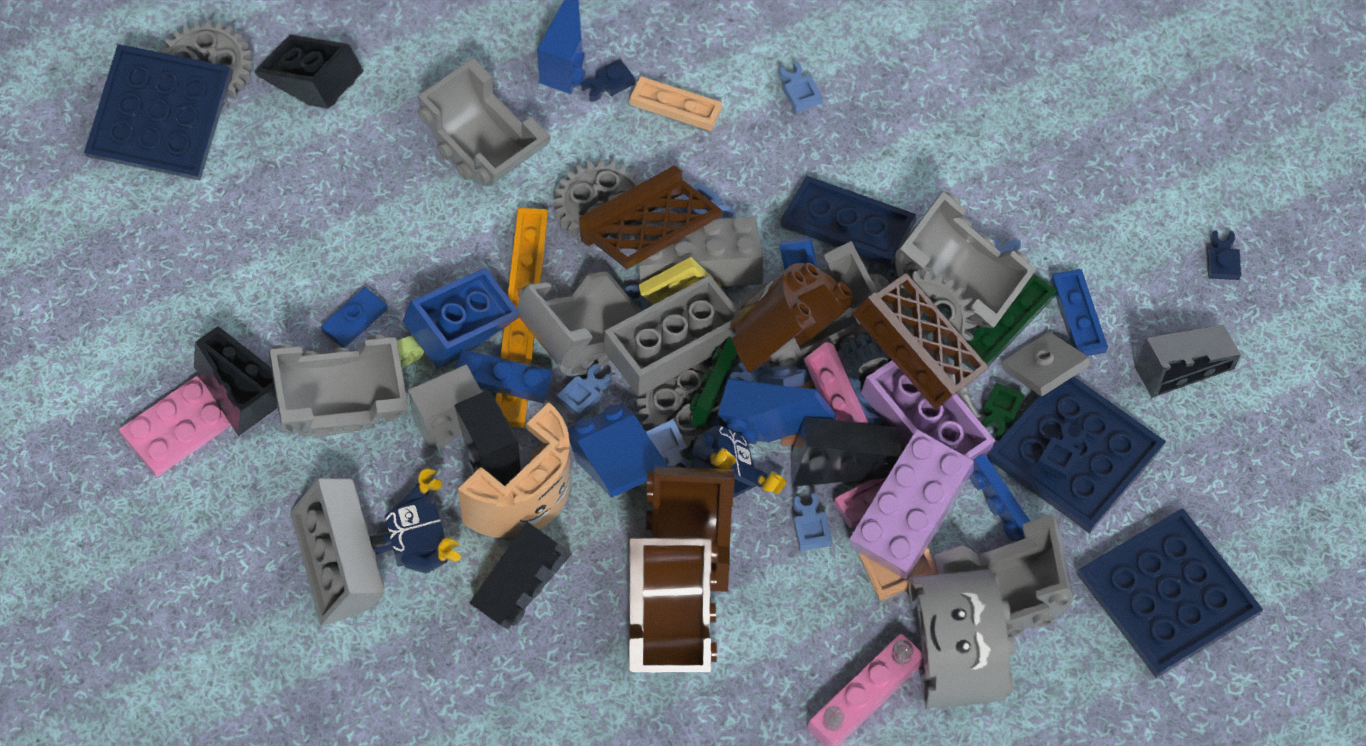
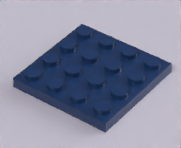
[84,44,233,180]
[987,376,1166,534]
[1077,508,1263,678]

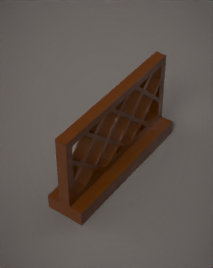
[579,166,722,270]
[853,273,989,410]

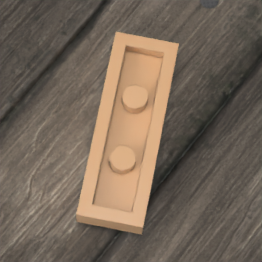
[630,76,723,132]

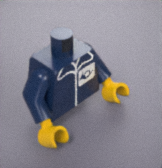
[692,416,787,497]
[369,468,461,574]

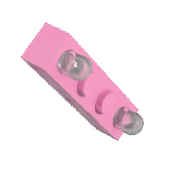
[808,633,924,746]

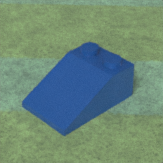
[537,0,586,94]
[402,267,519,369]
[718,379,837,444]
[567,403,668,498]

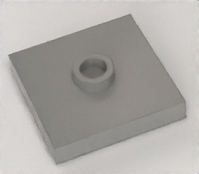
[1001,332,1090,396]

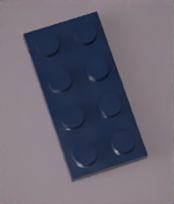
[780,176,916,266]

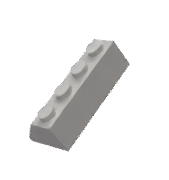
[290,478,385,626]

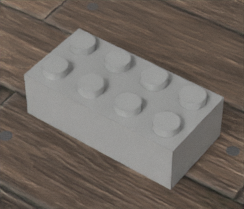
[635,216,763,287]
[604,275,738,397]

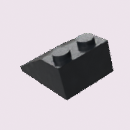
[254,34,364,109]

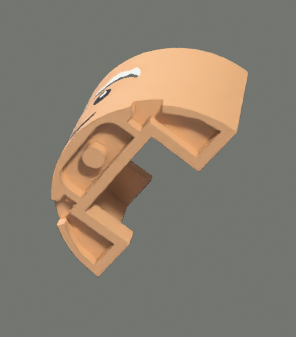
[458,402,571,538]

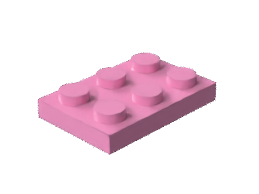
[118,376,231,477]

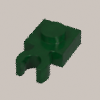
[981,383,1025,441]

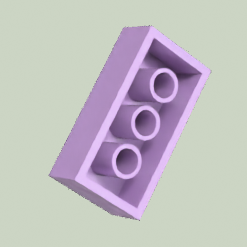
[861,360,996,460]
[849,429,974,580]

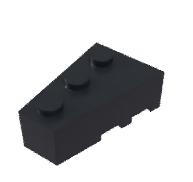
[469,522,572,630]

